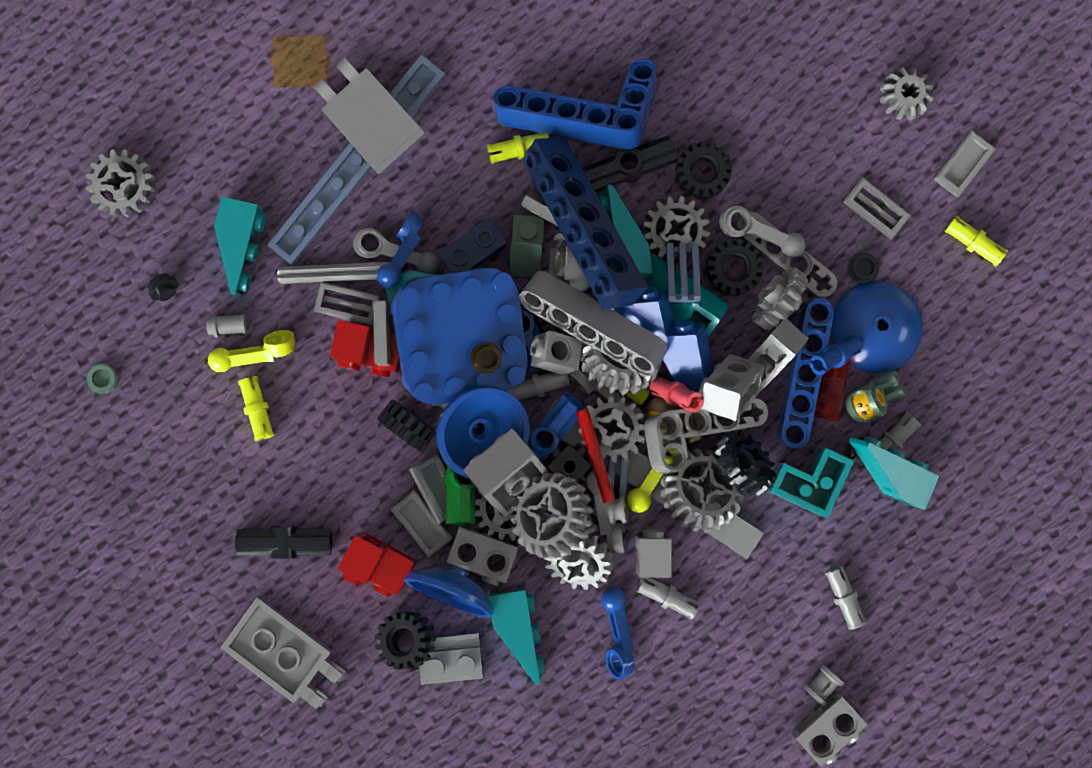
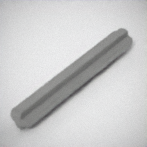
[277,262,390,284]

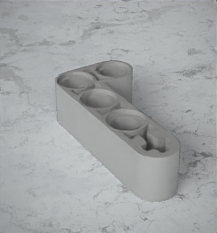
[644,398,768,473]

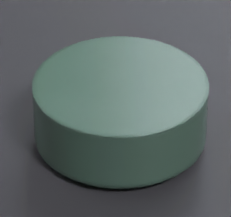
[86,363,119,394]

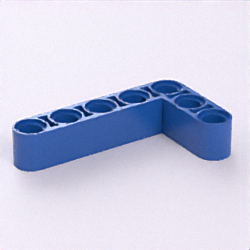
[493,59,657,149]

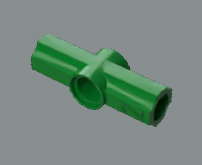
[443,464,475,526]

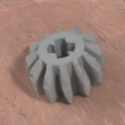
[880,67,934,120]

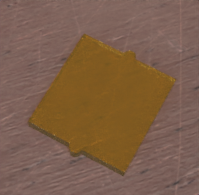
[270,36,329,88]

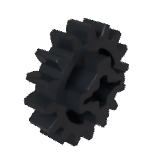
[715,430,776,496]

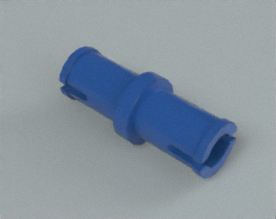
[809,336,863,375]

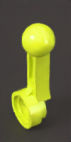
[208,330,296,372]
[627,455,672,513]

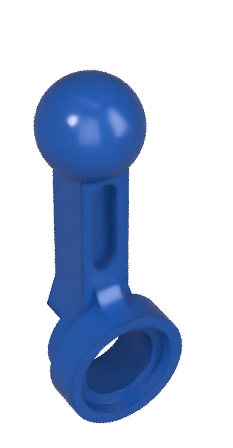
[377,211,423,288]
[601,587,635,680]

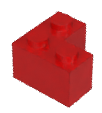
[329,320,400,378]
[337,531,417,597]

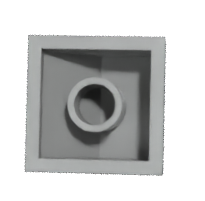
[463,429,549,518]

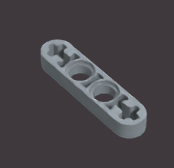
[736,212,837,298]

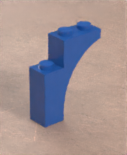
[612,287,714,398]

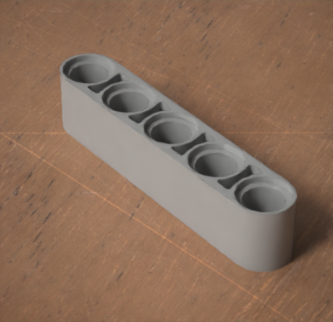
[519,271,668,377]

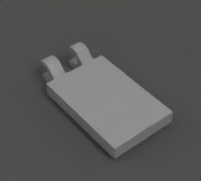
[313,58,425,175]
[220,597,346,709]

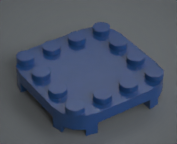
[391,267,527,404]

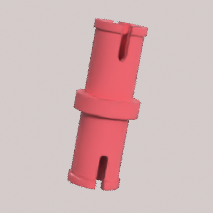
[650,377,704,413]

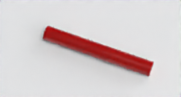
[576,408,615,503]

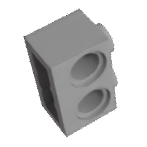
[747,319,809,393]
[699,354,765,421]
[447,526,519,586]
[635,529,671,578]
[791,691,867,767]

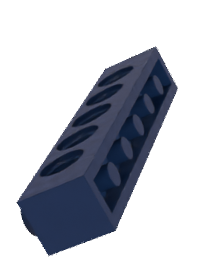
[522,137,648,310]

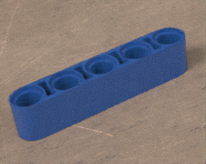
[777,298,834,448]

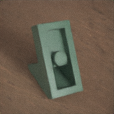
[509,215,544,278]

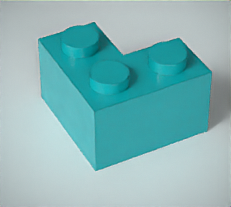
[766,447,854,518]

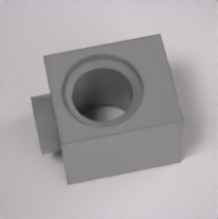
[530,331,582,375]

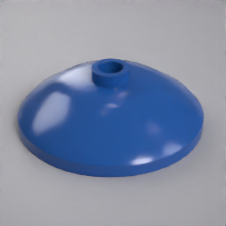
[831,281,923,373]
[437,386,530,478]
[404,565,494,618]

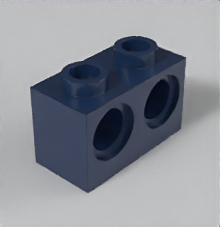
[438,217,508,272]

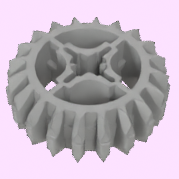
[579,342,662,396]
[660,448,745,533]
[510,473,594,559]

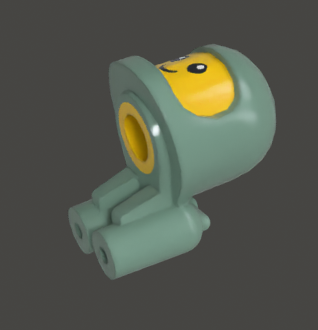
[845,370,907,422]

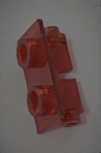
[814,360,851,422]

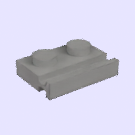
[419,632,483,685]

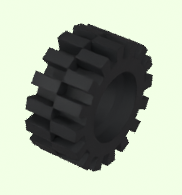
[675,140,733,199]
[706,239,764,296]
[377,399,437,452]
[375,611,436,670]

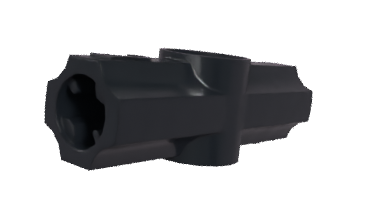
[582,135,678,193]
[235,526,332,559]

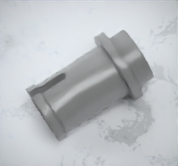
[206,313,247,338]

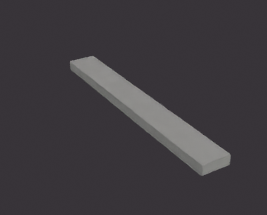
[546,399,764,559]

